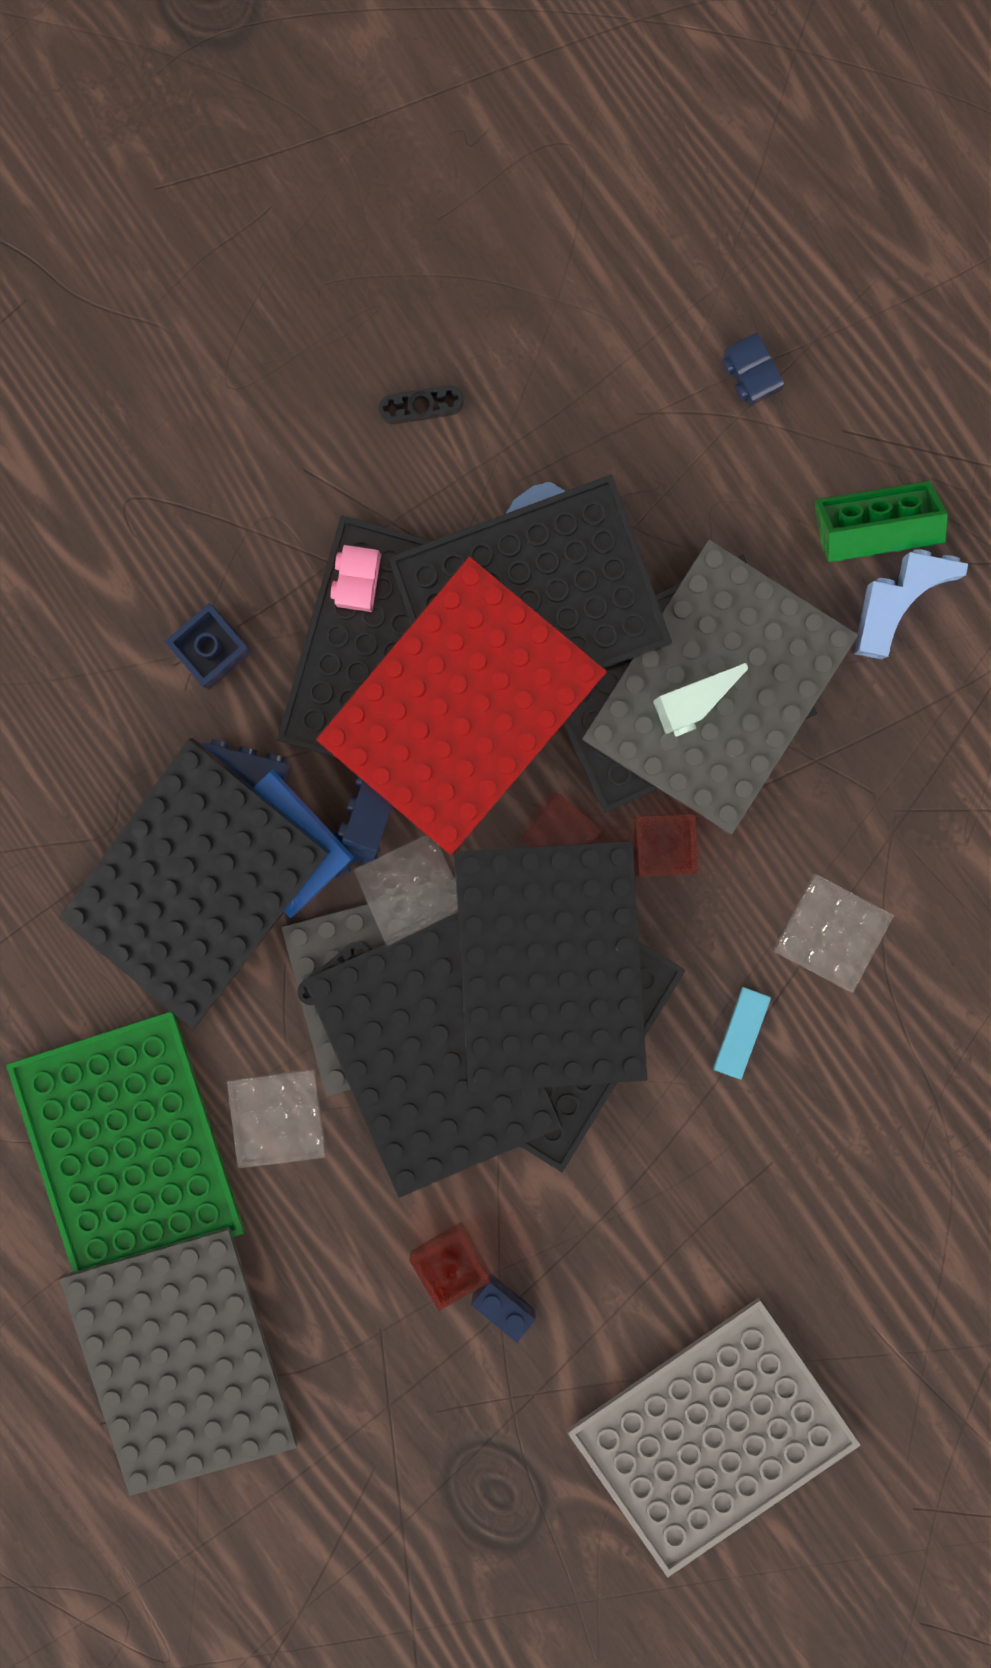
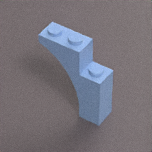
[853,549,968,660]

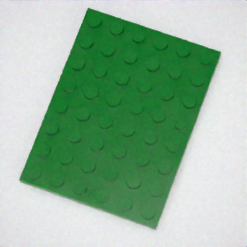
[6,1011,245,1272]

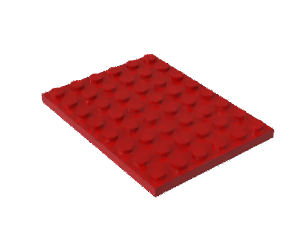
[316,557,607,855]

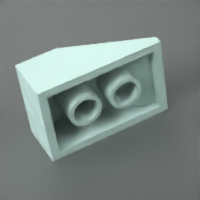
[653,663,748,737]

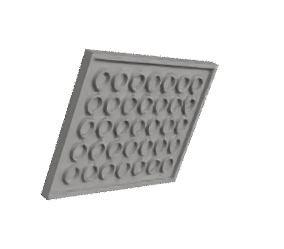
[567,1297,860,1577]

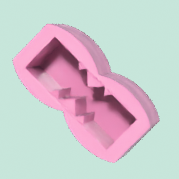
[331,545,381,612]

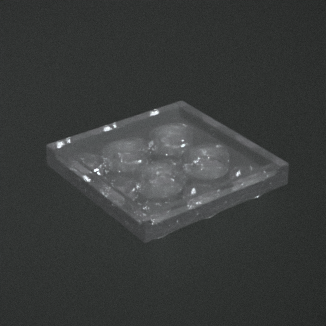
[354,835,457,947]
[773,874,894,993]
[227,1069,326,1168]

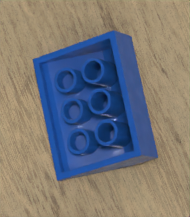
[253,770,354,918]

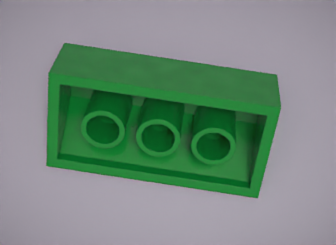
[815,481,948,562]

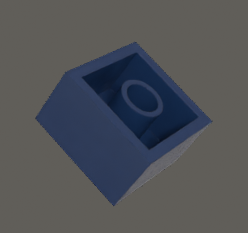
[164,603,253,690]

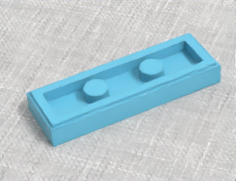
[713,987,771,1080]

